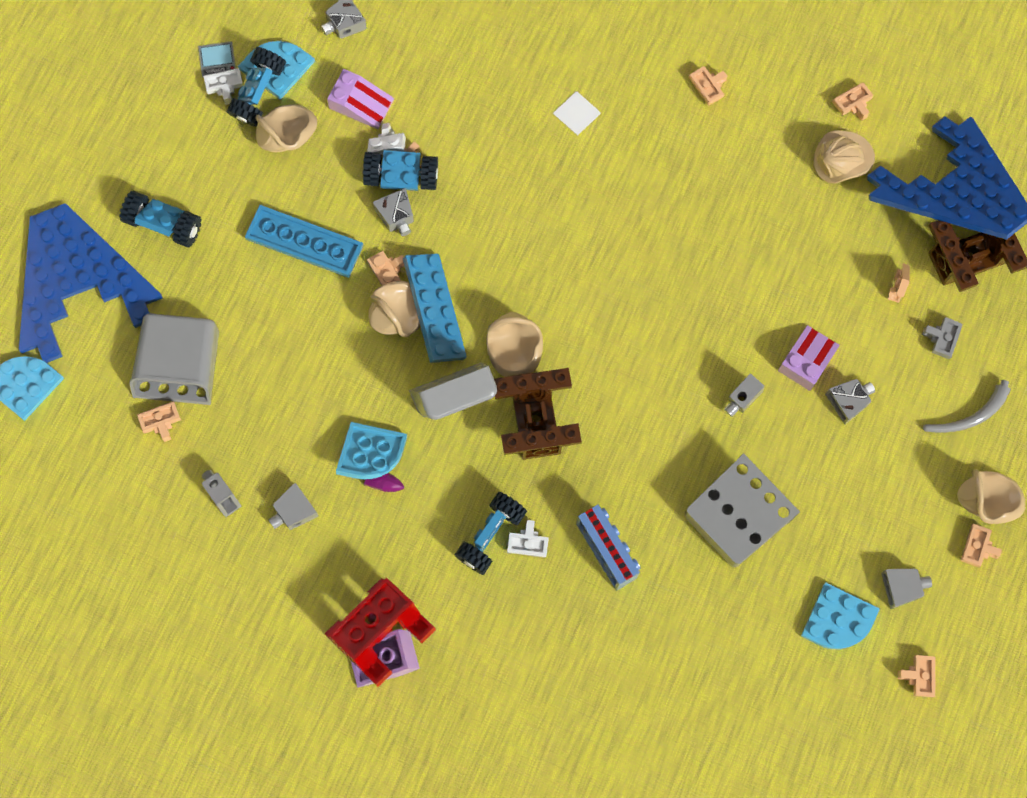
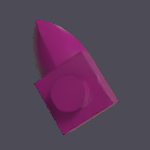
[364,472,404,492]

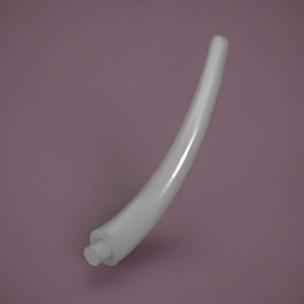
[923,380,1011,433]

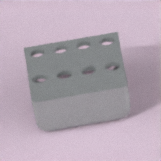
[130,313,219,405]
[409,362,497,420]
[685,453,800,567]

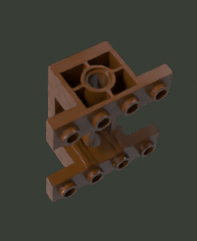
[928,220,1027,292]
[494,368,582,460]

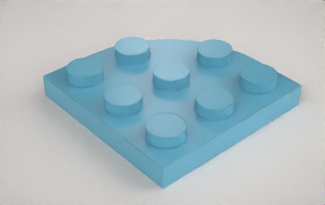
[238,41,315,100]
[0,356,64,421]
[336,422,407,479]
[801,582,880,649]

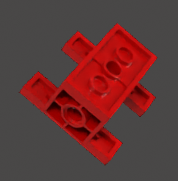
[324,577,436,687]

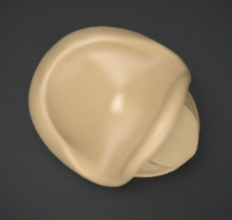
[256,104,318,152]
[814,131,875,184]
[369,281,421,337]
[486,312,543,377]
[957,469,1025,524]

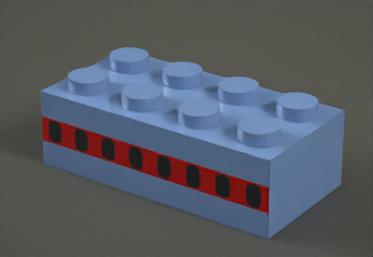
[576,504,640,591]

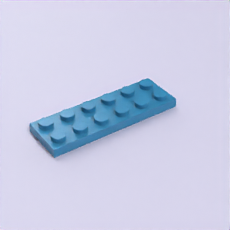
[245,205,363,278]
[403,254,467,363]

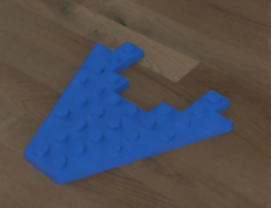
[867,116,1027,240]
[19,203,163,363]

